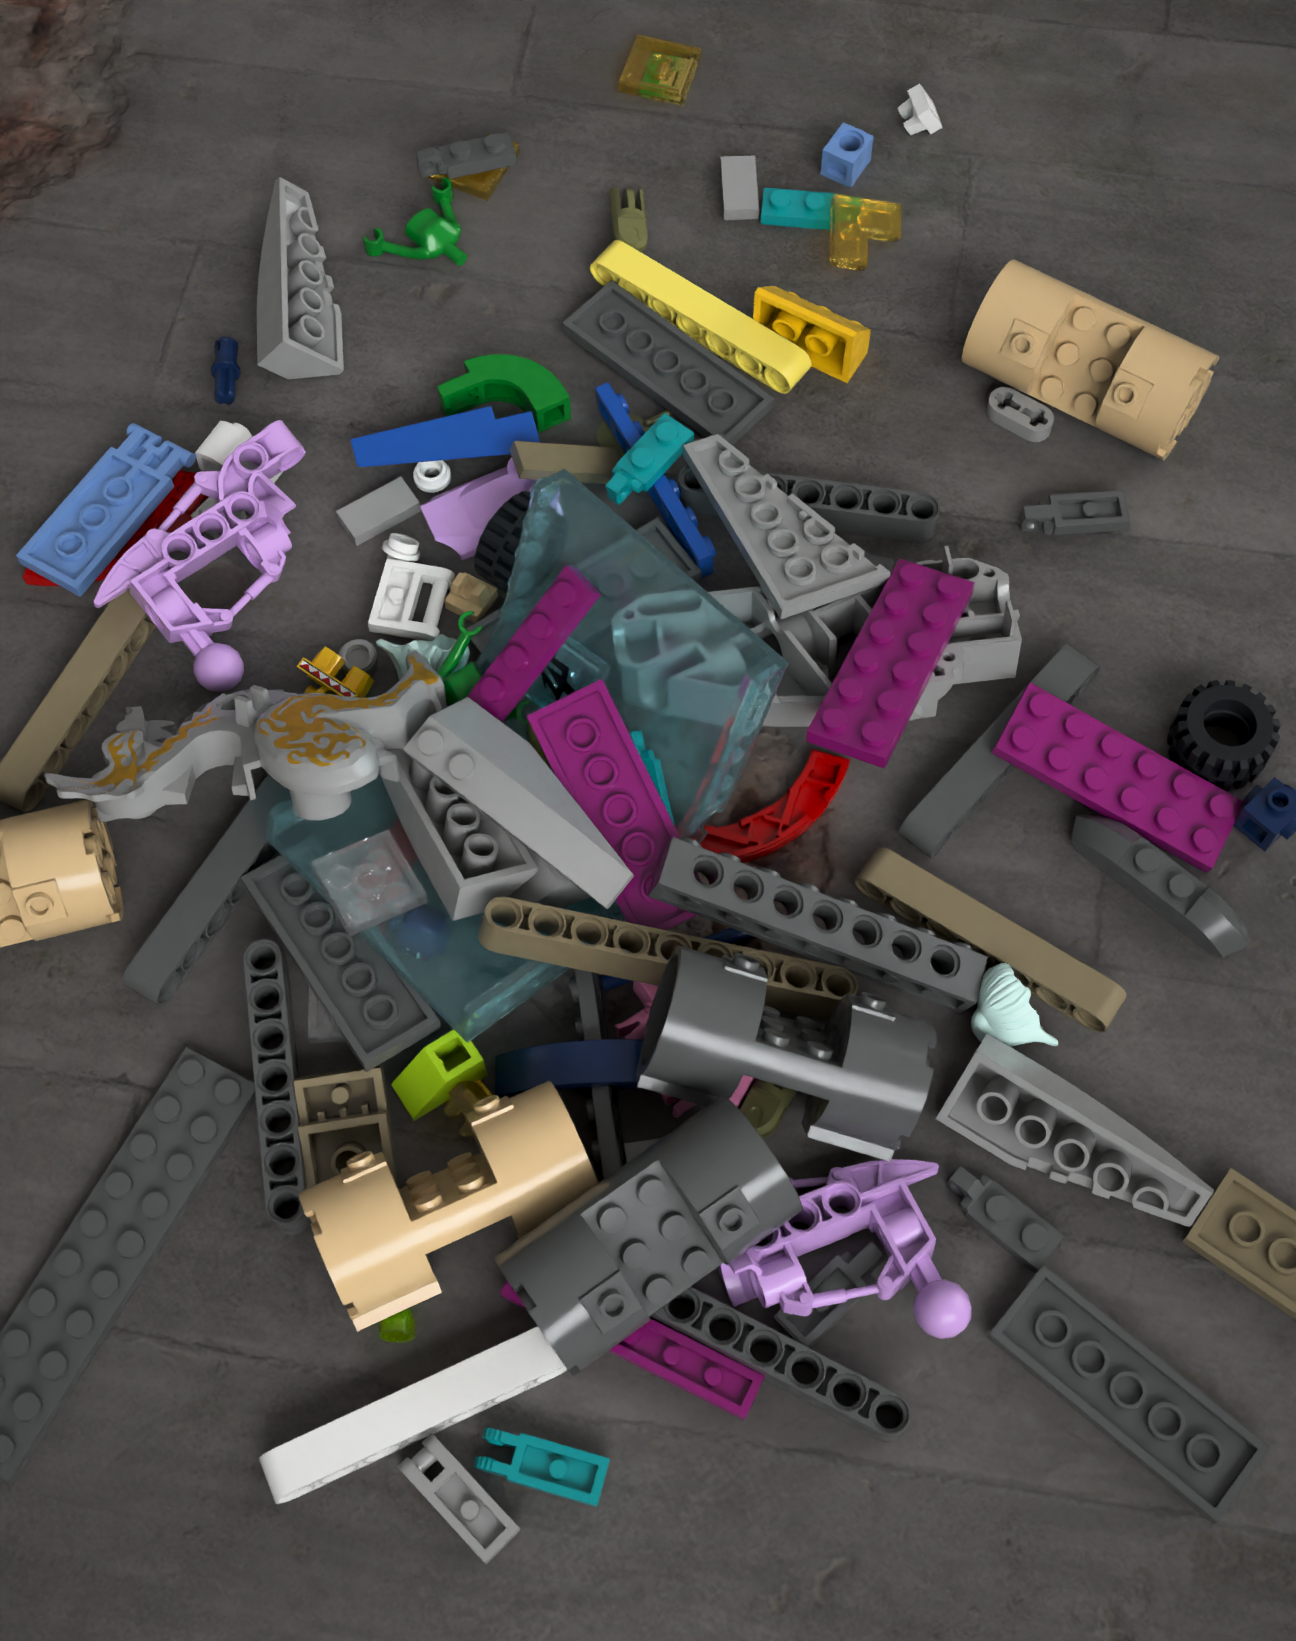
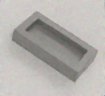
[720,155,759,220]
[336,476,421,546]

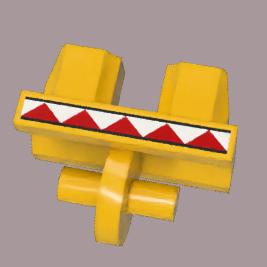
[297,646,374,698]

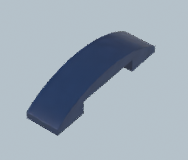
[495,1039,643,1099]

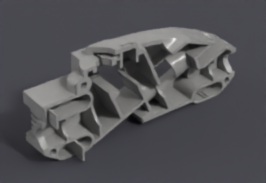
[614,546,1022,727]

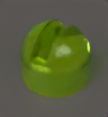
[378,1308,416,1343]

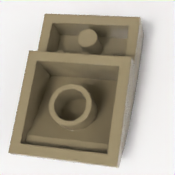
[293,1063,399,1188]

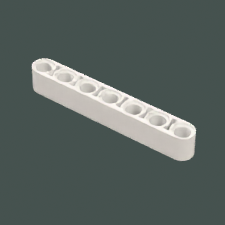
[259,1327,567,1504]

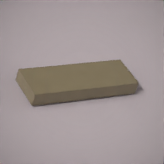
[510,441,620,484]

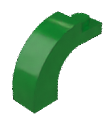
[437,354,571,433]

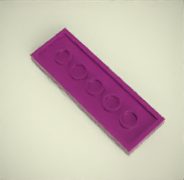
[806,558,975,769]
[527,679,703,930]
[991,683,1243,873]

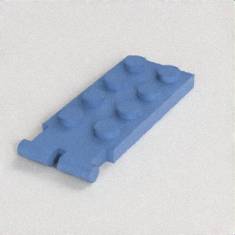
[16,423,196,597]

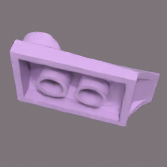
[419,458,566,560]

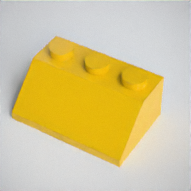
[753,286,871,383]

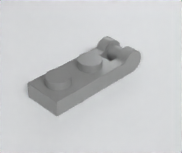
[397,1433,520,1565]

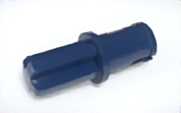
[211,337,240,405]

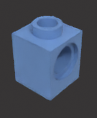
[820,122,874,188]

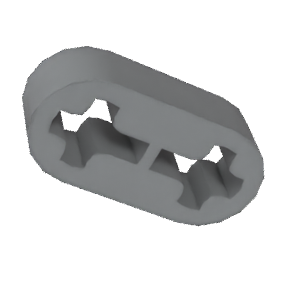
[986,387,1054,442]

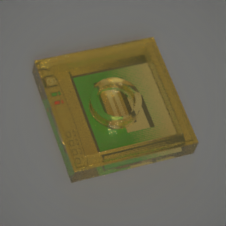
[618,34,702,106]

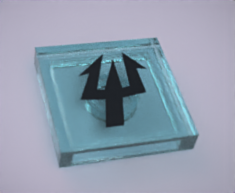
[524,636,611,708]

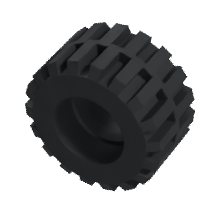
[474,491,571,599]
[1167,680,1280,791]

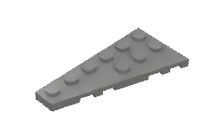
[683,434,890,619]

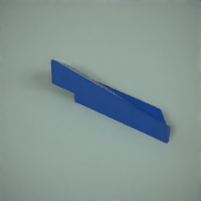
[350,406,540,467]

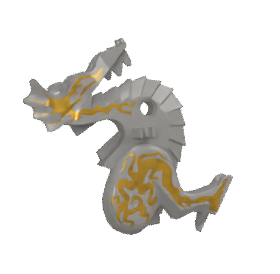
[45,650,447,822]

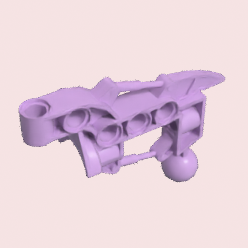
[94,420,306,693]
[717,1159,972,1339]

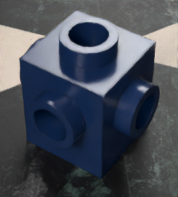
[1233,777,1296,852]

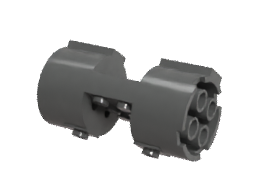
[635,945,937,1162]
[493,1095,803,1377]

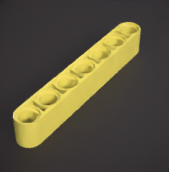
[590,240,812,394]

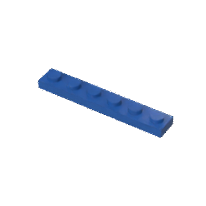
[595,382,716,579]

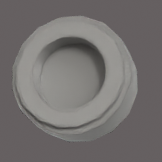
[338,639,379,675]

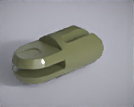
[609,187,648,253]
[739,1078,797,1139]

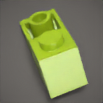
[391,1025,488,1121]

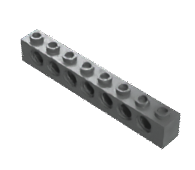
[647,837,987,1014]

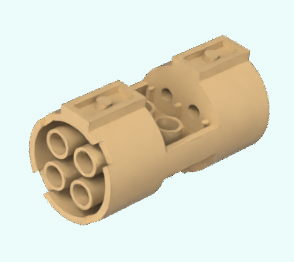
[962,259,1219,460]
[0,799,124,947]
[299,1081,598,1331]

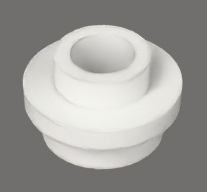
[413,460,451,493]
[382,533,420,562]

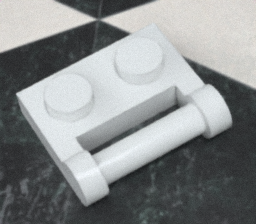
[368,558,455,641]

